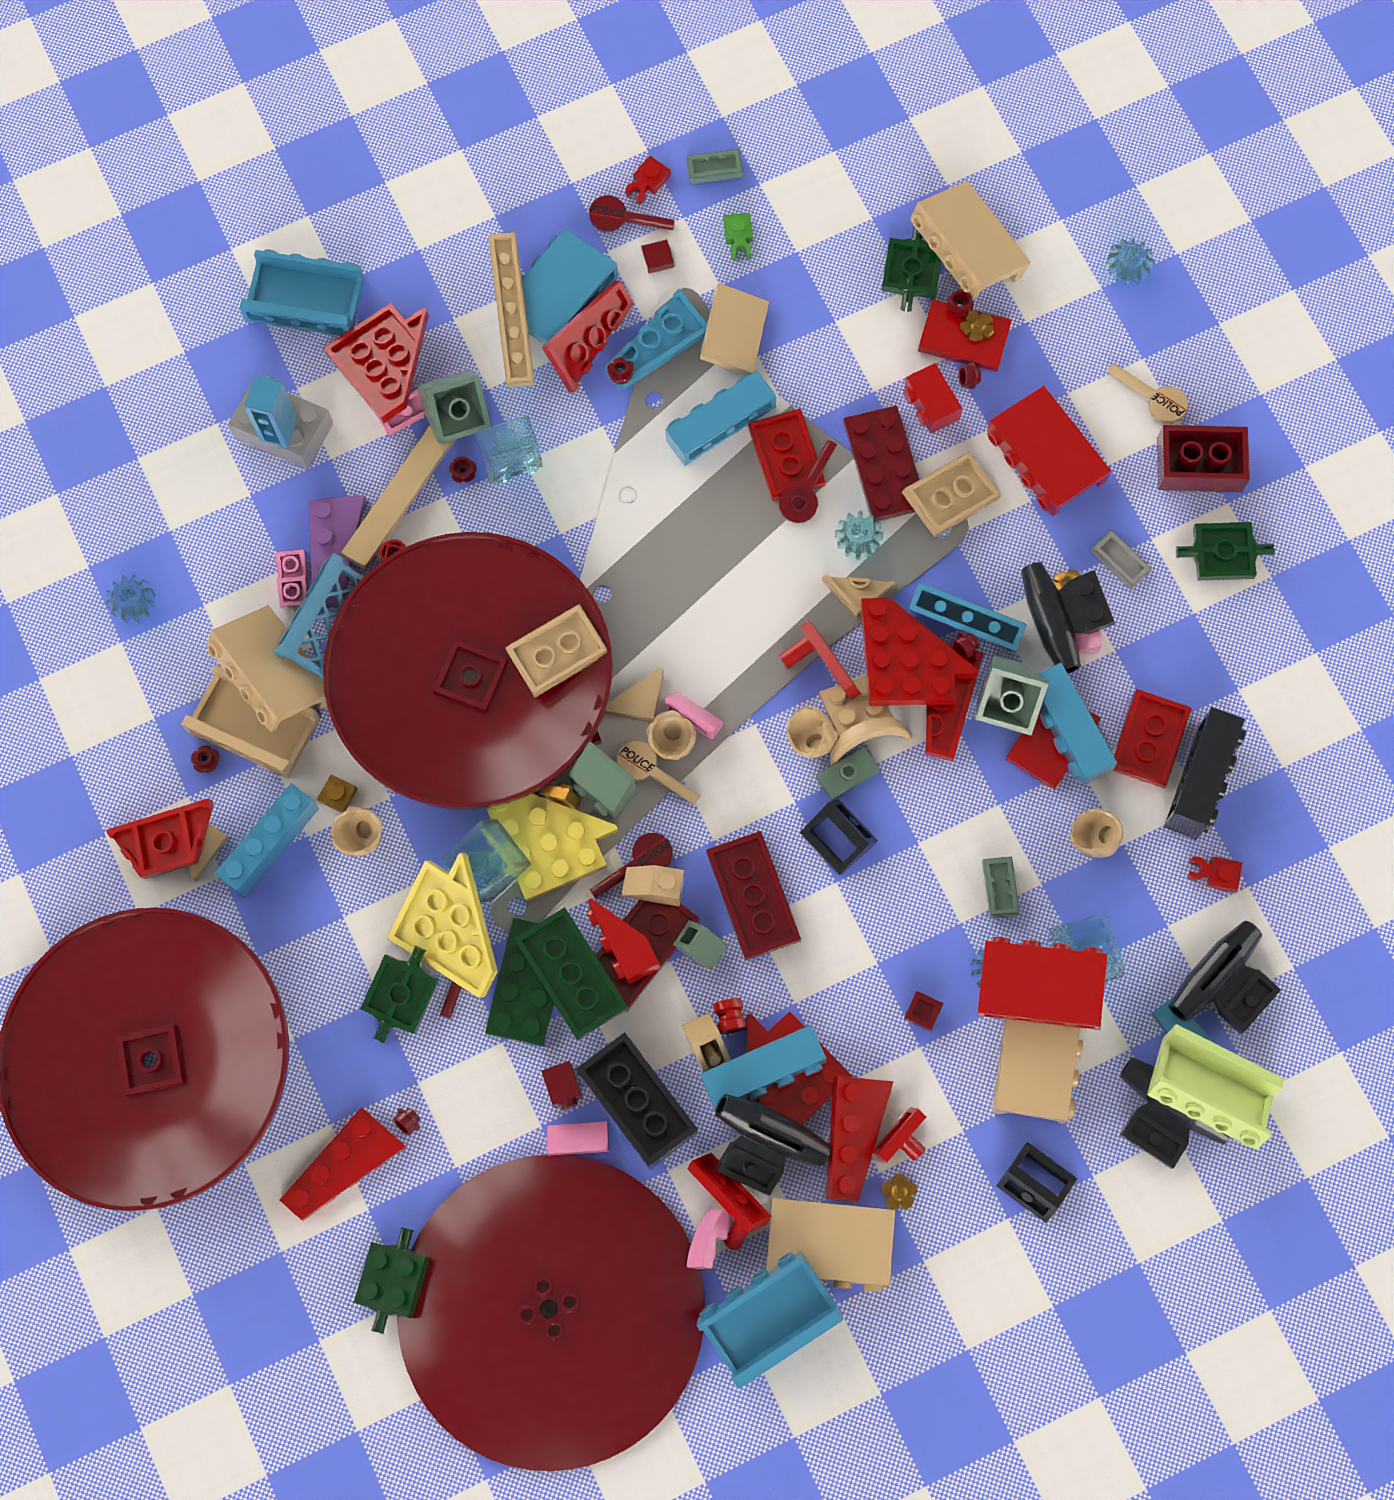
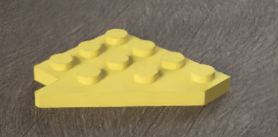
[486,794,618,902]
[387,853,498,998]

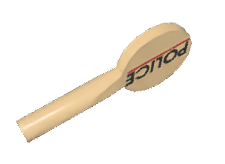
[1107,363,1188,424]
[617,741,700,805]

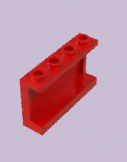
[987,385,1111,516]
[977,937,1108,1030]

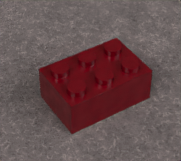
[1157,425,1250,492]

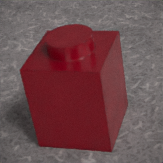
[541,1060,583,1111]

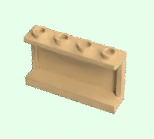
[910,181,1031,300]
[207,605,327,732]
[181,665,320,779]
[992,1019,1084,1124]
[766,1198,895,1292]

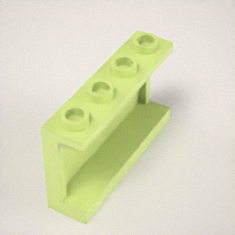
[1147,1024,1284,1150]

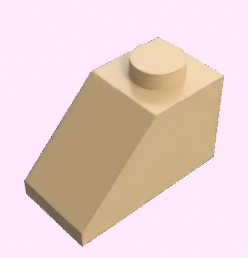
[622,865,685,906]
[682,1013,731,1072]

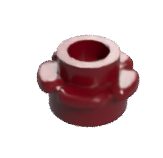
[947,290,974,317]
[607,357,634,384]
[958,362,981,389]
[449,456,477,483]
[953,632,979,660]
[191,745,219,773]
[393,1107,420,1136]

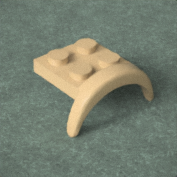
[819,676,912,766]

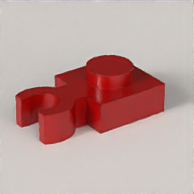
[625,155,671,205]
[1187,856,1243,893]

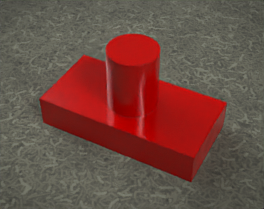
[873,1107,927,1163]

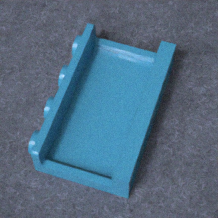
[521,228,618,346]
[239,249,365,336]
[697,1251,843,1389]

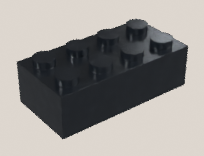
[1163,707,1246,840]
[576,1032,698,1170]

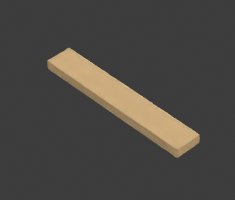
[488,232,535,389]
[341,426,456,570]

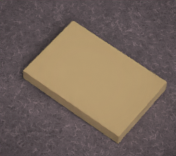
[699,283,769,375]
[902,452,1001,538]
[505,604,607,697]

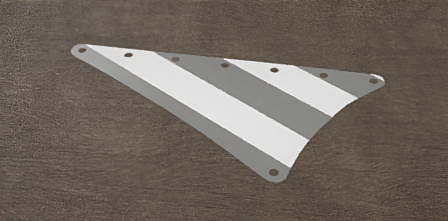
[491,288,969,932]

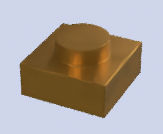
[317,774,358,813]
[541,782,582,810]

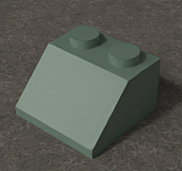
[417,370,491,444]
[975,655,1049,735]
[569,742,637,819]

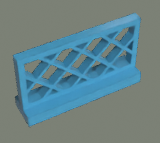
[273,553,364,679]

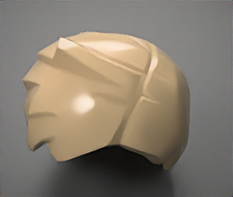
[787,706,838,758]
[645,710,696,760]
[331,806,382,856]
[1069,808,1123,859]

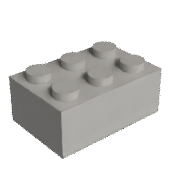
[228,380,333,470]

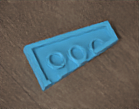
[605,288,707,392]

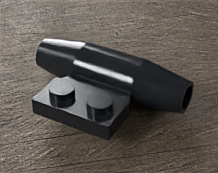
[1021,562,1115,674]
[1169,920,1281,1034]
[1119,1057,1230,1169]
[715,1094,831,1196]

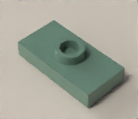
[686,149,743,184]
[816,746,881,801]
[982,856,1020,919]

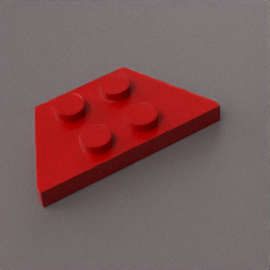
[106,798,214,879]

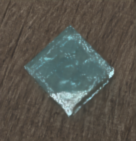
[474,415,543,484]
[441,819,531,903]
[1049,912,1125,982]

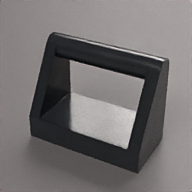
[800,799,878,875]
[996,1142,1078,1223]

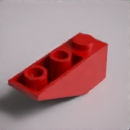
[586,898,660,985]

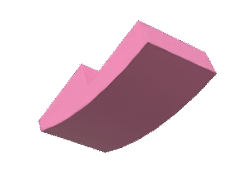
[275,549,309,608]
[686,1207,731,1269]

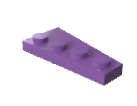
[309,495,366,608]

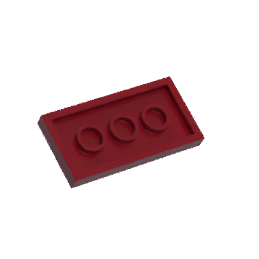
[843,405,919,523]
[706,831,801,961]
[595,900,700,1012]

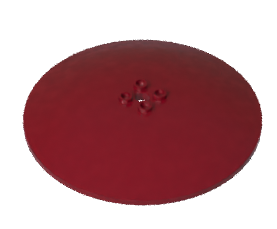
[323,532,613,810]
[0,907,289,1211]
[397,1155,705,1471]

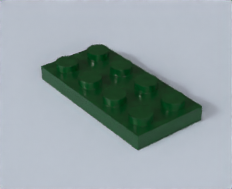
[514,907,628,1041]
[485,918,554,1047]

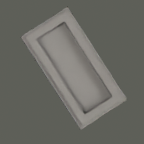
[1090,530,1152,590]

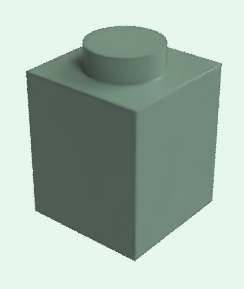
[673,921,728,970]

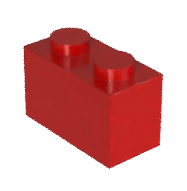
[903,363,962,433]

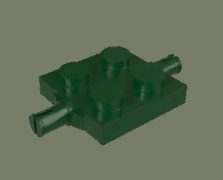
[881,225,941,312]
[1176,522,1275,581]
[360,945,440,1043]
[353,1227,430,1334]

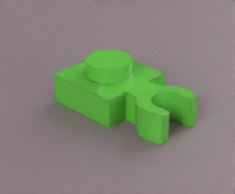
[723,213,753,261]

